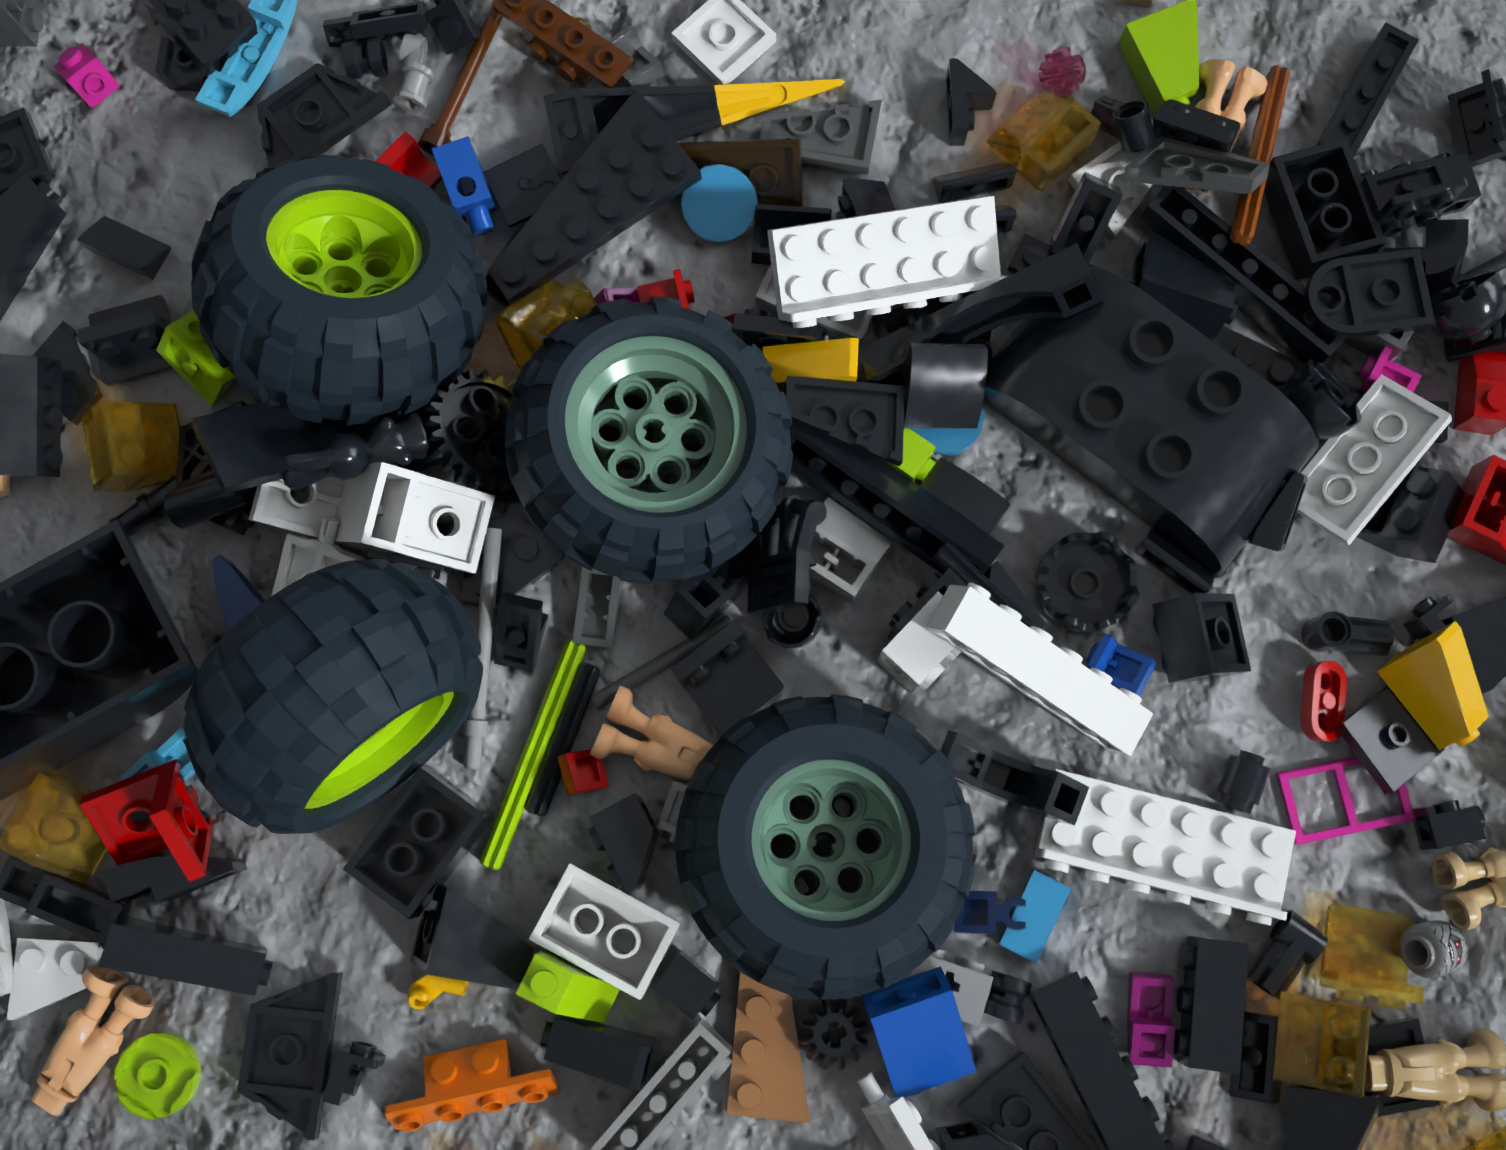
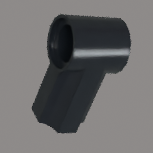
[1088,95,1156,153]
[1301,611,1394,656]
[1247,910,1328,1000]

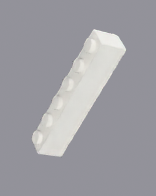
[926,583,1153,756]

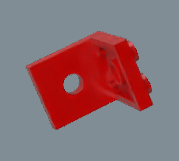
[79,759,214,882]

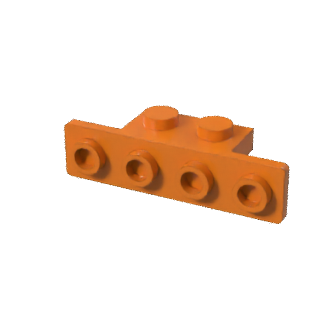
[385,1039,559,1131]

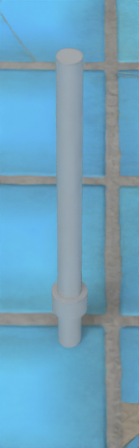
[463,528,502,769]

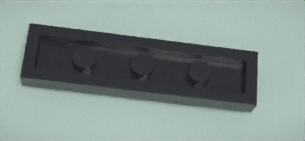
[1315,22,1419,157]

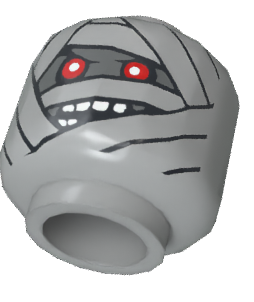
[1399,920,1467,978]

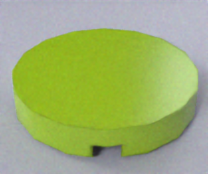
[114,1032,201,1119]

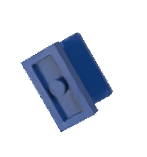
[861,966,977,1098]

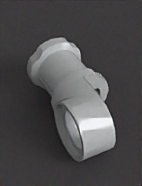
[393,33,435,113]

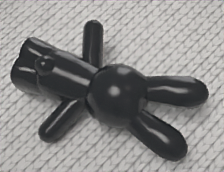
[282,413,429,489]

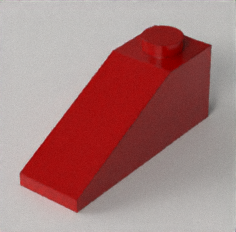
[1453,338,1506,435]

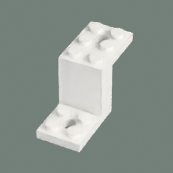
[248,462,495,573]

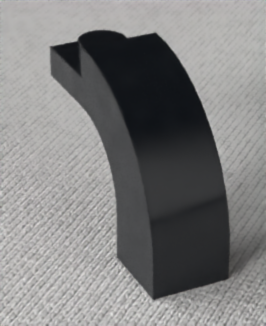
[941,730,1089,826]

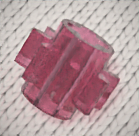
[1039,47,1086,98]

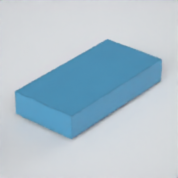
[997,869,1072,964]

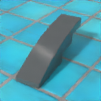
[572,567,624,648]

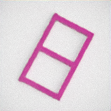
[1275,756,1415,845]

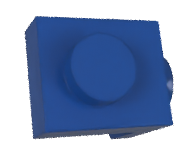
[1087,633,1156,697]

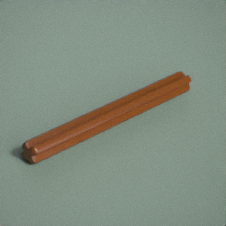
[1230,65,1290,246]

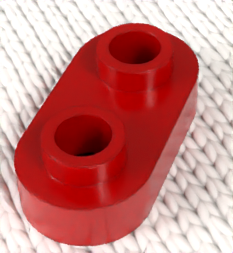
[1300,661,1347,742]

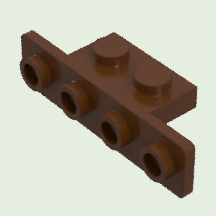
[492,0,632,88]

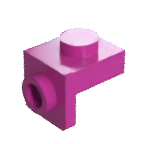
[54,43,119,108]
[1358,347,1422,393]

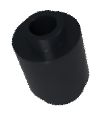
[1218,750,1270,814]

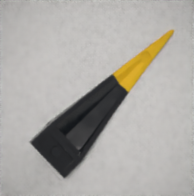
[543,79,845,174]

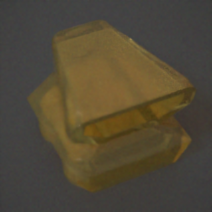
[494,277,596,370]

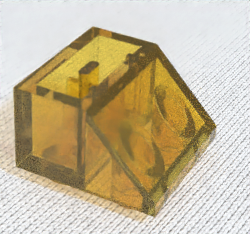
[986,91,1101,193]
[81,400,180,491]
[1273,992,1371,1097]

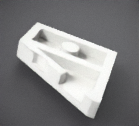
[6,937,105,1020]

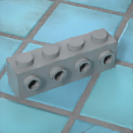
[588,1018,732,1150]

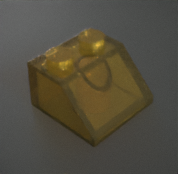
[0,772,107,884]

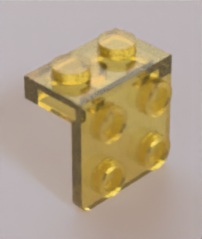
[1319,903,1424,1010]

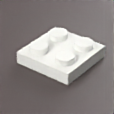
[671,0,776,85]

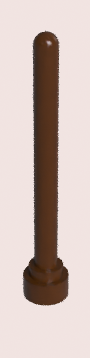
[418,6,503,156]

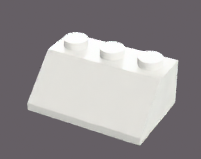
[529,863,681,1000]

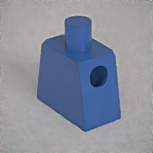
[432,136,496,236]

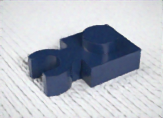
[954,891,1026,935]

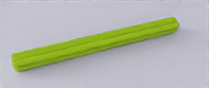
[480,640,586,870]

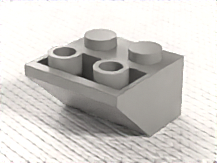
[809,497,894,604]

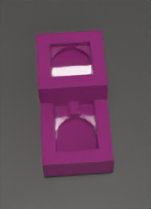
[1127,972,1176,1068]

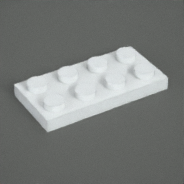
[1297,374,1452,546]

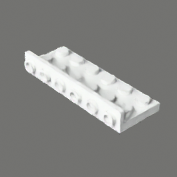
[767,196,1008,328]
[1034,769,1296,926]

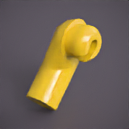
[407,974,469,1010]

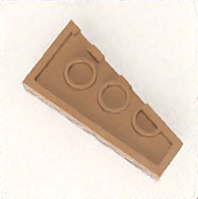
[727,972,810,1123]

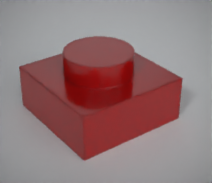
[558,749,609,797]

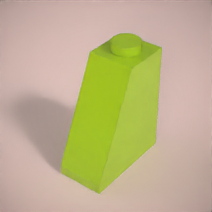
[1118,0,1199,115]
[516,949,620,1023]

